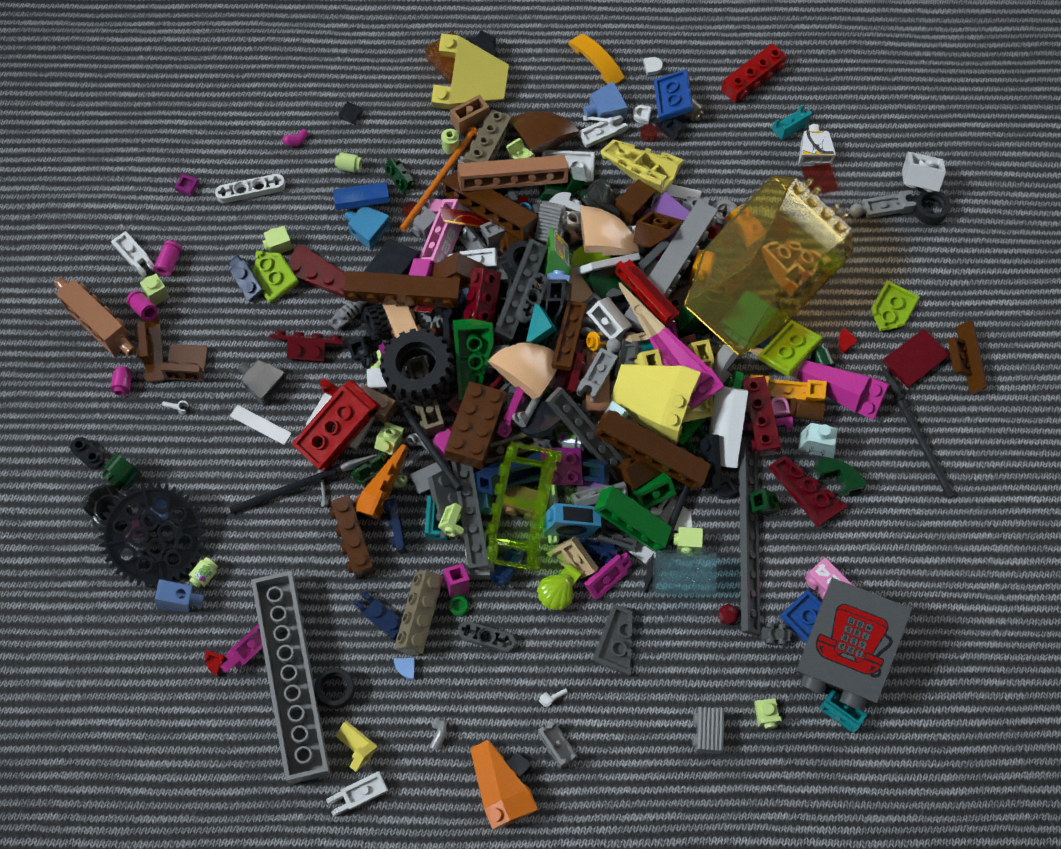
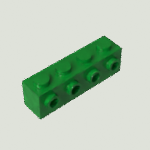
[594,486,672,551]

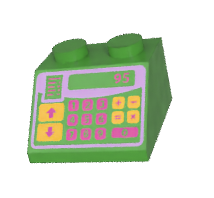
[544,228,572,278]

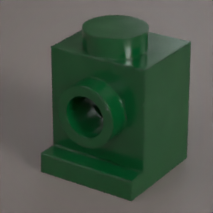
[749,488,780,516]

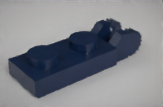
[352,590,402,640]

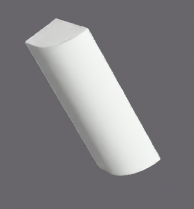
[709,387,748,468]

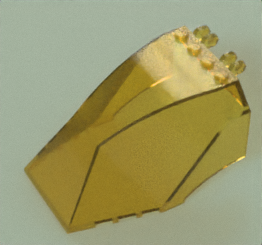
[684,175,853,357]

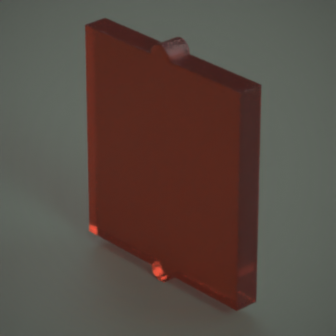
[801,163,838,195]

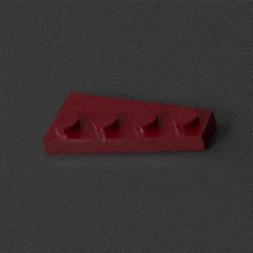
[287,243,346,298]
[769,456,849,527]

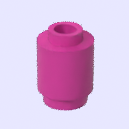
[110,366,132,396]

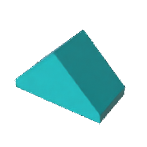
[526,304,557,344]

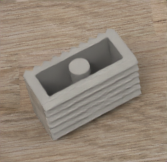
[535,201,568,242]
[692,707,724,754]

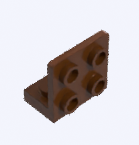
[161,344,208,381]

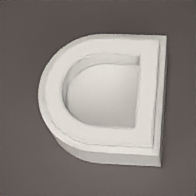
[643,57,662,76]
[633,105,652,125]

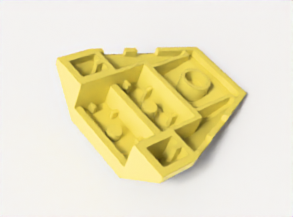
[601,139,683,195]
[610,364,701,445]

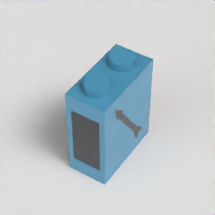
[540,503,601,538]

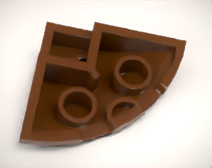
[511,111,580,156]

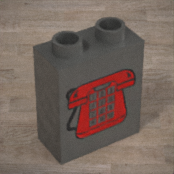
[795,578,912,711]

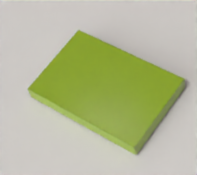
[758,320,822,377]

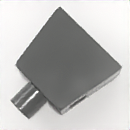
[238,360,287,406]

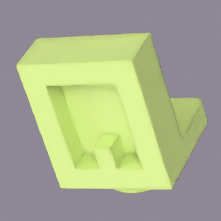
[438,503,464,537]
[754,698,782,729]

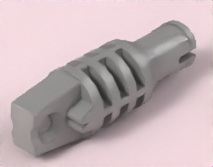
[329,301,367,331]

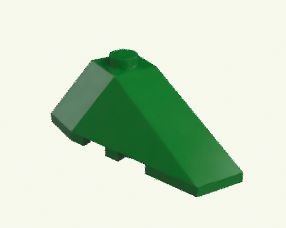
[453,319,494,400]

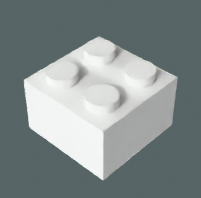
[902,152,946,192]

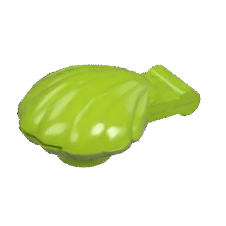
[537,563,583,610]

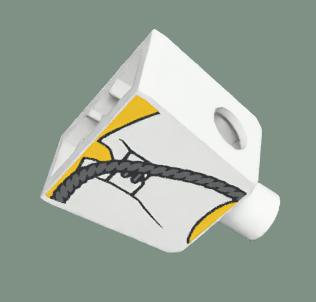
[798,124,836,165]

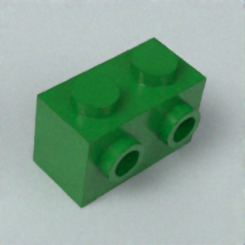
[628,472,676,509]

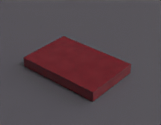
[882,329,950,388]

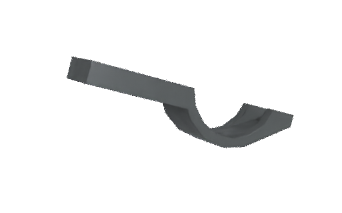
[606,239,670,302]

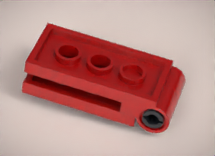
[291,380,381,471]

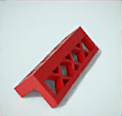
[615,259,680,327]

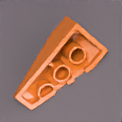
[354,444,409,521]
[470,740,538,830]

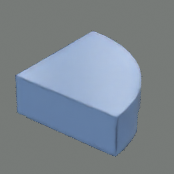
[394,658,415,680]

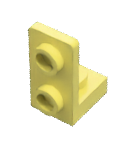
[336,721,377,772]

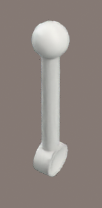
[583,115,614,124]

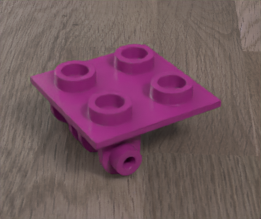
[541,448,583,485]

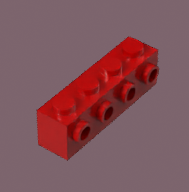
[721,43,787,103]

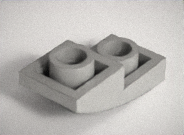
[712,344,738,383]

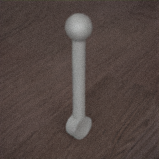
[317,469,328,507]

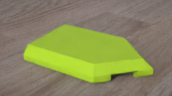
[252,250,299,303]
[871,280,920,332]

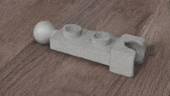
[849,190,916,218]
[576,338,621,403]

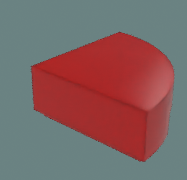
[838,328,858,354]
[320,378,339,396]
[205,650,226,677]

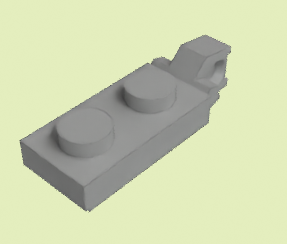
[571,482,628,506]

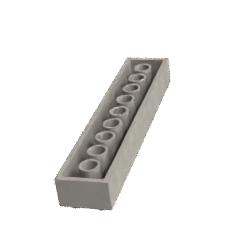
[251,571,331,785]

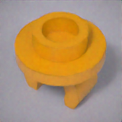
[586,332,607,351]

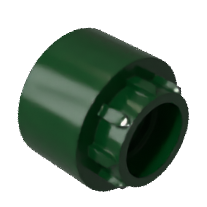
[102,452,142,491]

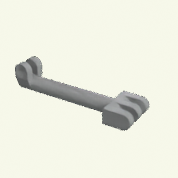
[512,376,556,427]

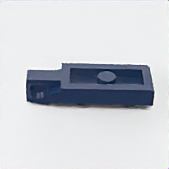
[385,498,407,554]

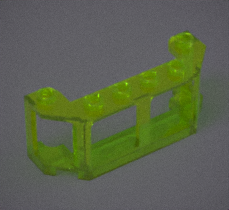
[487,441,562,571]

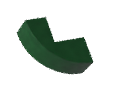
[538,166,586,201]
[814,458,866,497]

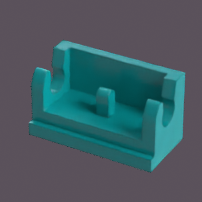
[771,105,812,140]
[425,496,448,540]
[819,689,867,733]

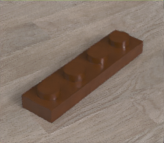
[552,300,587,371]

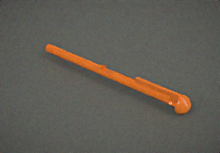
[400,126,478,232]

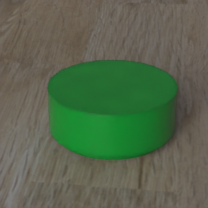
[449,595,469,617]

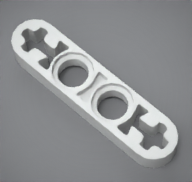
[215,174,285,203]

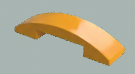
[568,34,625,85]
[750,375,827,401]

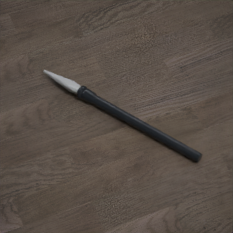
[229,454,378,514]

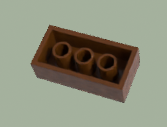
[444,381,507,470]

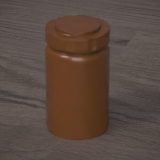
[789,398,825,422]

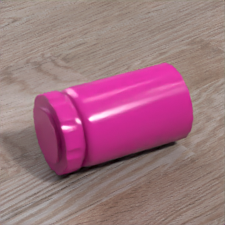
[153,240,182,276]
[127,290,158,321]

